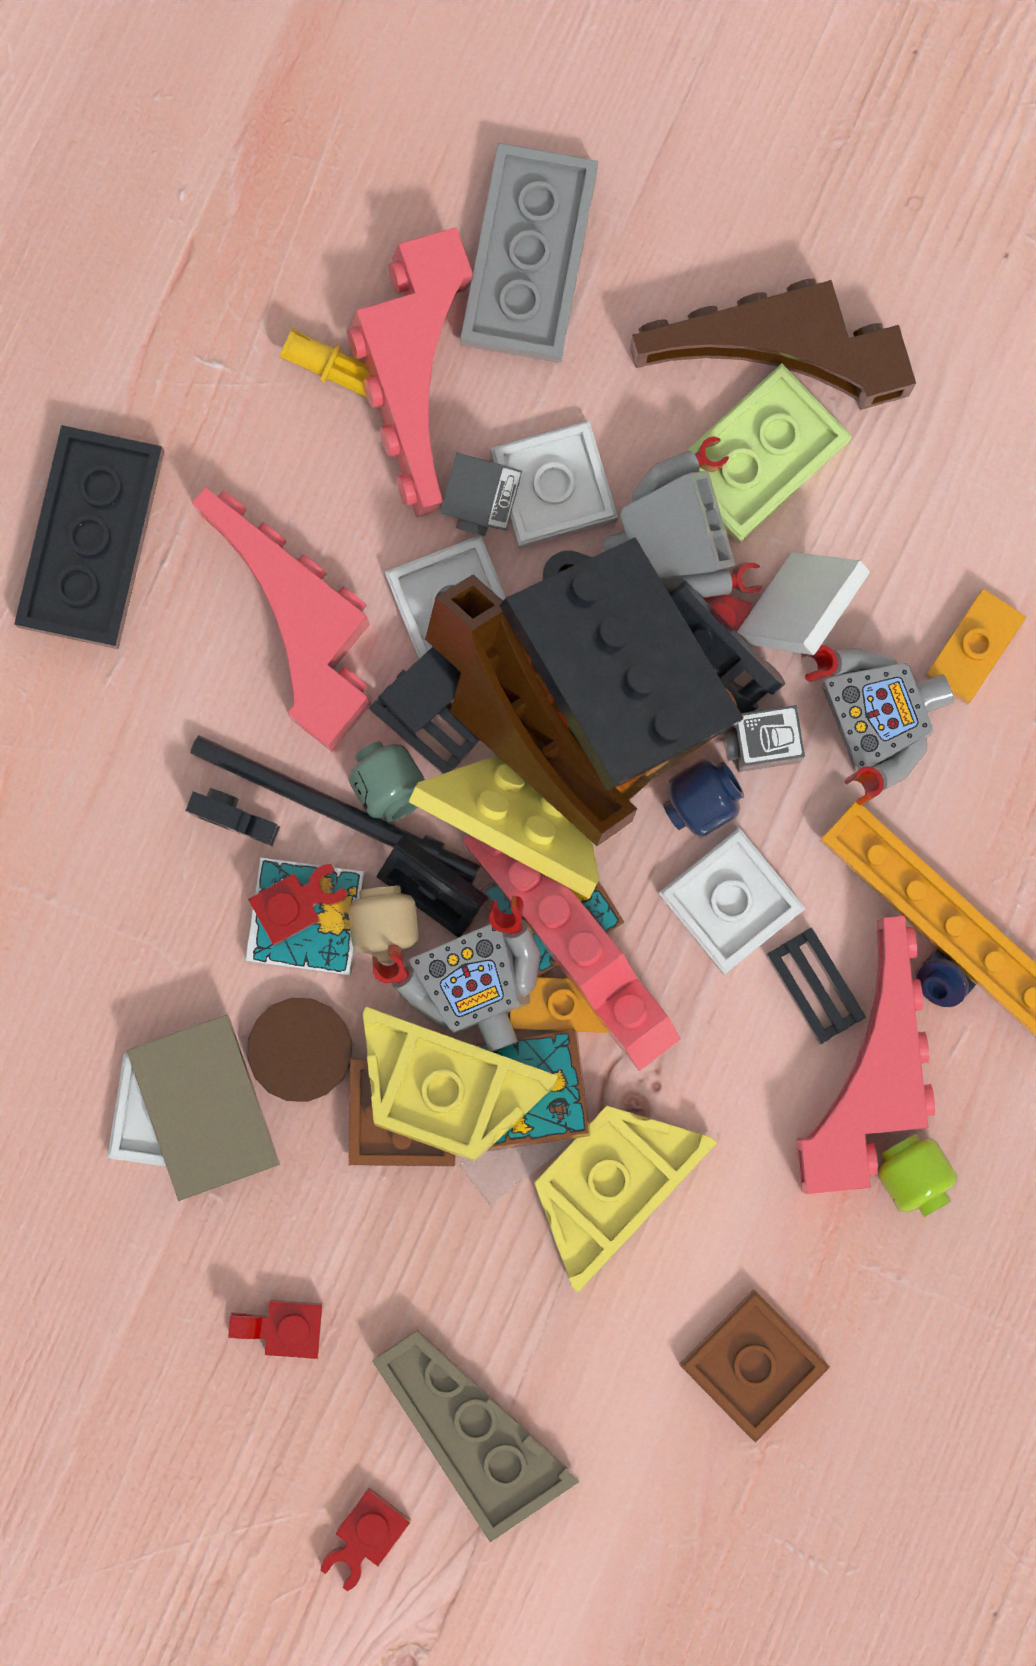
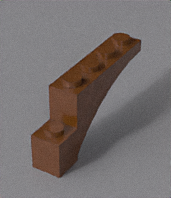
[630,278,916,410]
[425,574,638,846]

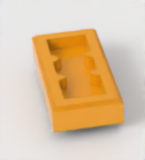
[924,588,1027,705]
[510,977,609,1033]

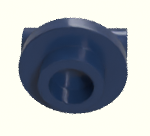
[917,949,976,1007]

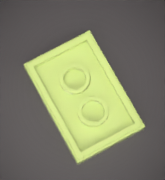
[687,363,852,544]

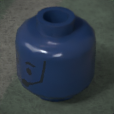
[663,758,745,837]

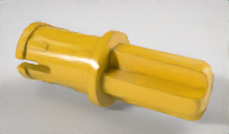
[279,328,370,398]

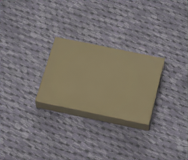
[127,1015,281,1201]

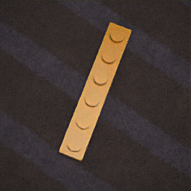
[819,801,1036,1038]

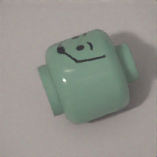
[348,741,425,822]

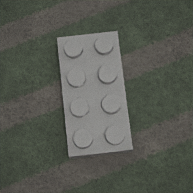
[460,143,598,363]

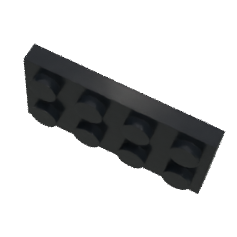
[14,425,165,649]

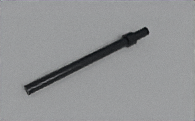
[190,735,481,884]

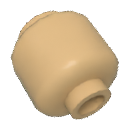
[348,886,419,963]

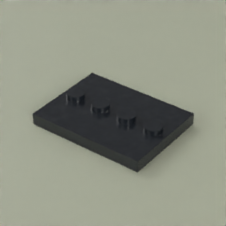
[499,537,743,791]

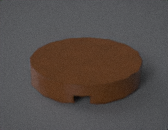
[247,998,352,1102]

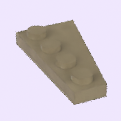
[372,1329,579,1542]

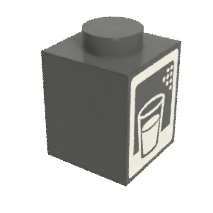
[440,452,522,536]
[723,705,805,772]

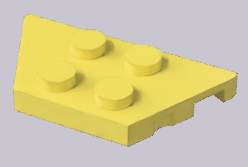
[408,756,599,898]
[363,1007,558,1162]
[534,1105,717,1293]

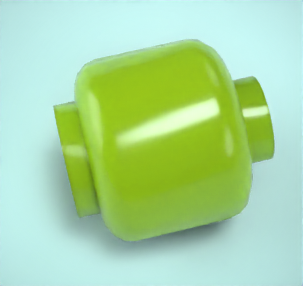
[878,1134,957,1217]

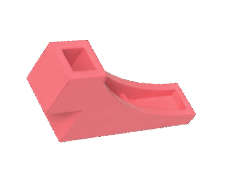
[347,227,473,517]
[192,487,371,752]
[462,835,681,1071]
[796,916,935,1194]

